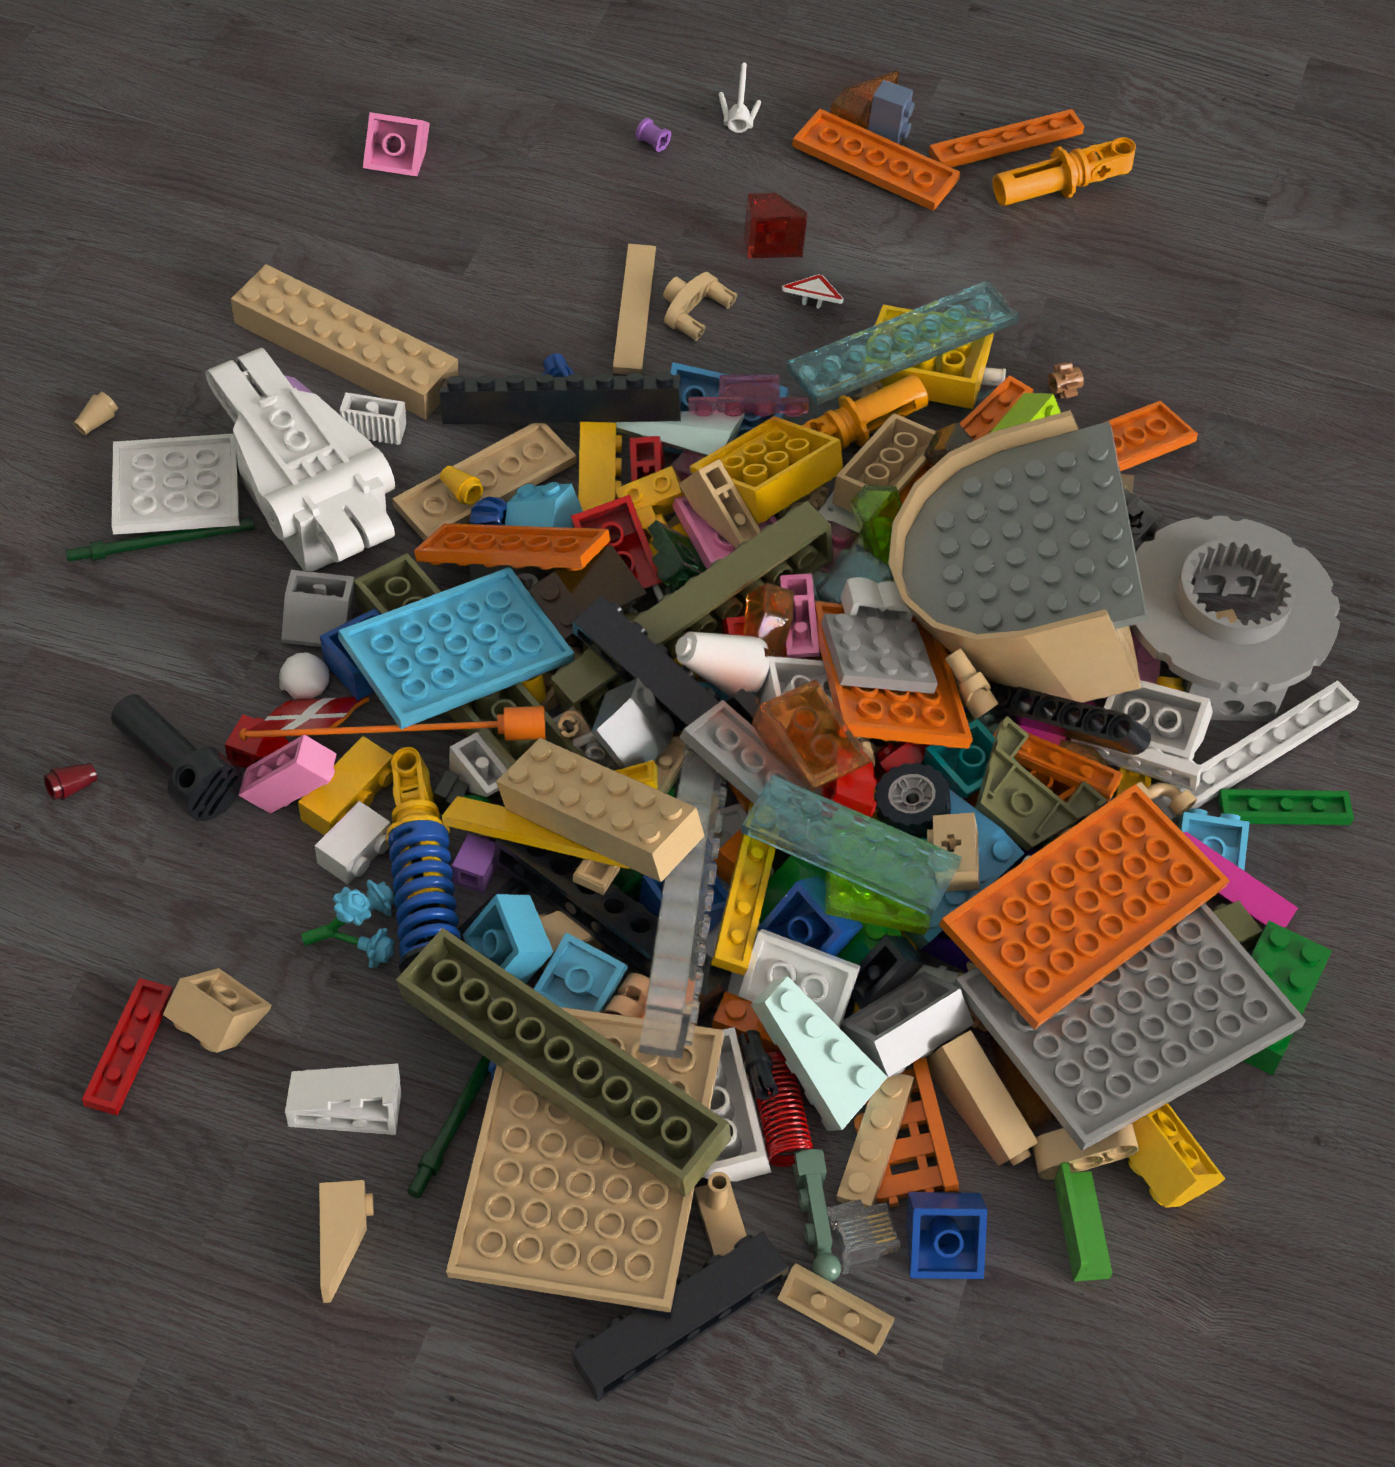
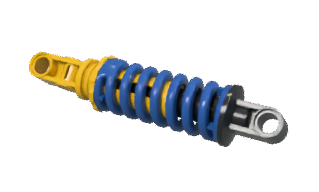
[386,747,461,1023]

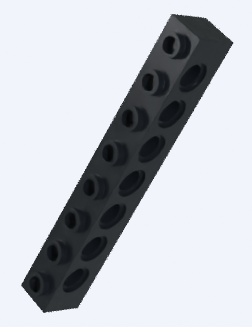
[493,838,732,1018]

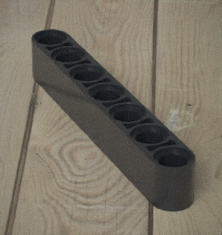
[987,681,1151,755]

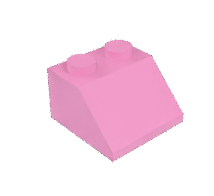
[363,112,430,177]

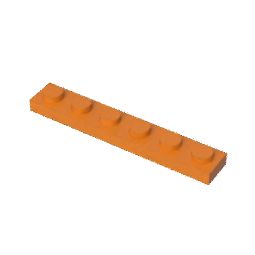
[928,109,1084,168]

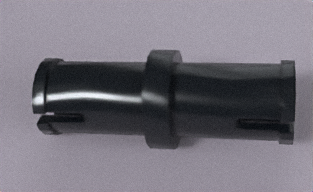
[738,1030,779,1100]

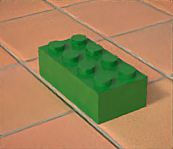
[1243,920,1332,1076]

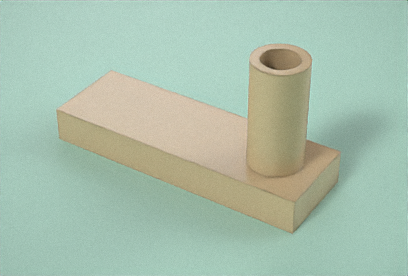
[693,1172,747,1257]

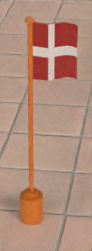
[239,696,546,741]

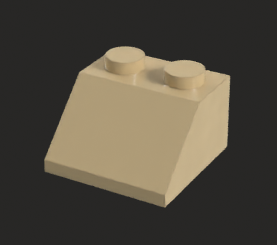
[163,968,272,1053]

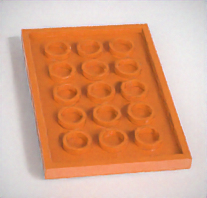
[815,601,973,749]

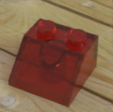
[744,193,808,259]

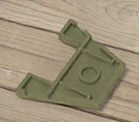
[975,716,1107,852]

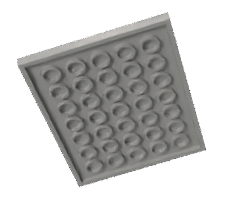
[954,903,1306,1151]

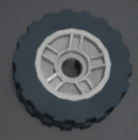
[874,762,951,840]

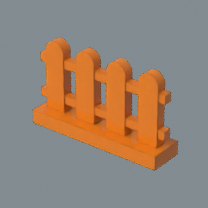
[854,1057,959,1208]

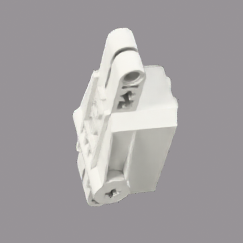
[205,347,395,572]

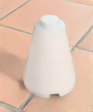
[676,632,770,696]

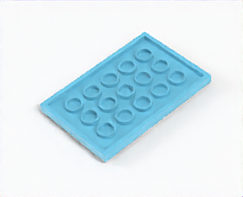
[338,567,575,729]

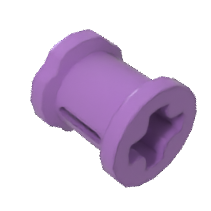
[635,118,671,152]

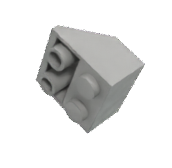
[281,570,356,647]

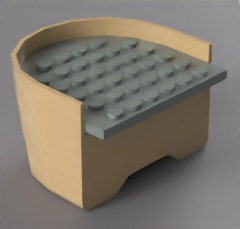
[888,410,1148,703]

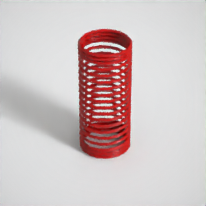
[750,1050,814,1167]

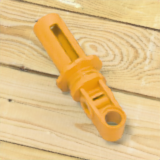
[992,137,1136,207]
[801,374,929,450]

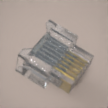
[827,1199,901,1276]

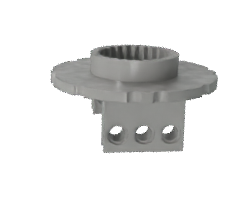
[1130,516,1340,722]

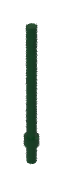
[65,517,255,562]
[407,1055,490,1198]

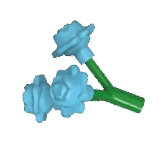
[301,879,395,968]

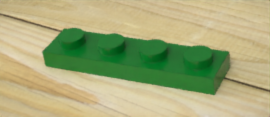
[1217,789,1354,825]

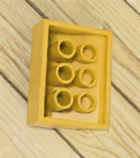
[860,304,996,409]
[690,416,843,524]

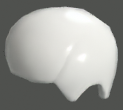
[279,652,329,699]

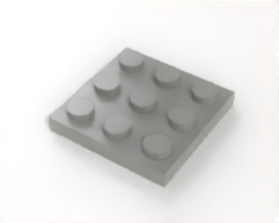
[821,613,938,694]

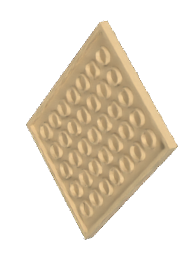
[446,1007,724,1312]

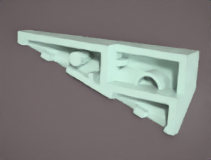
[612,411,745,458]

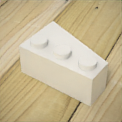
[285,1063,401,1135]

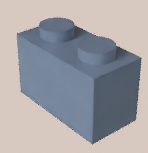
[868,80,915,144]

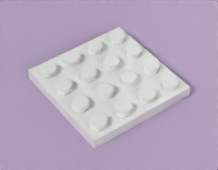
[112,434,240,535]

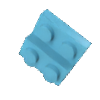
[1178,808,1250,871]
[534,932,628,1013]

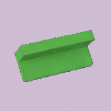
[1054,1162,1112,1282]

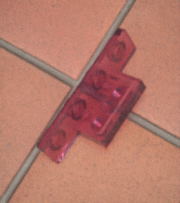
[688,375,809,417]

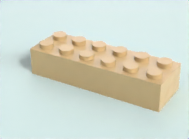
[496,738,704,882]

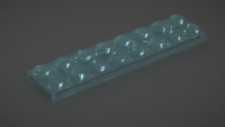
[787,280,1019,405]

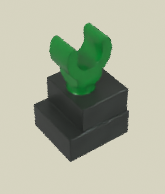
[433,770,491,814]

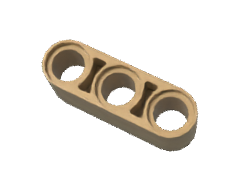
[1032,1123,1139,1180]

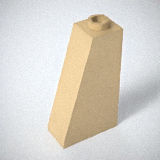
[926,1030,1039,1166]

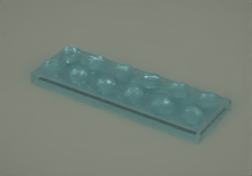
[741,775,962,917]

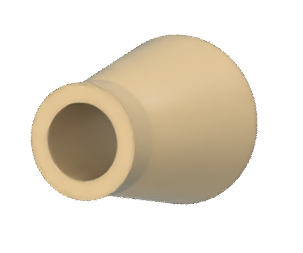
[73,392,118,436]

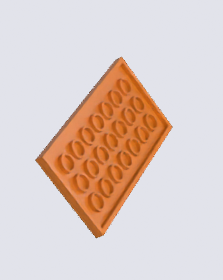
[939,784,1230,1030]

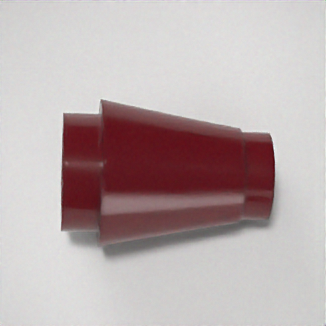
[44,762,97,800]

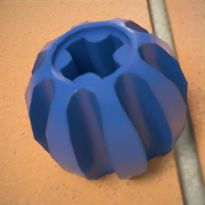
[469,497,507,525]

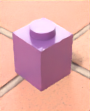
[452,833,498,894]

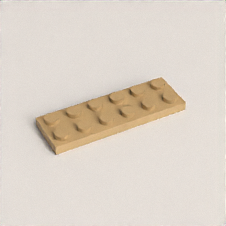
[392,423,577,541]

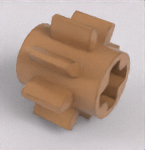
[1048,362,1084,399]

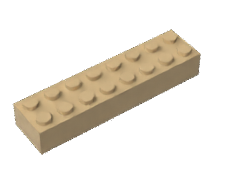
[231,264,459,420]

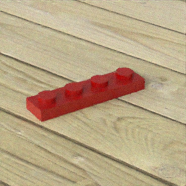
[82,978,173,1116]

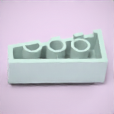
[751,976,887,1131]

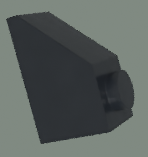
[851,935,926,1009]

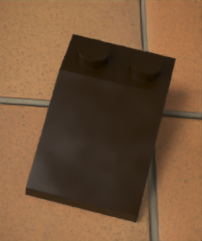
[528,545,648,647]

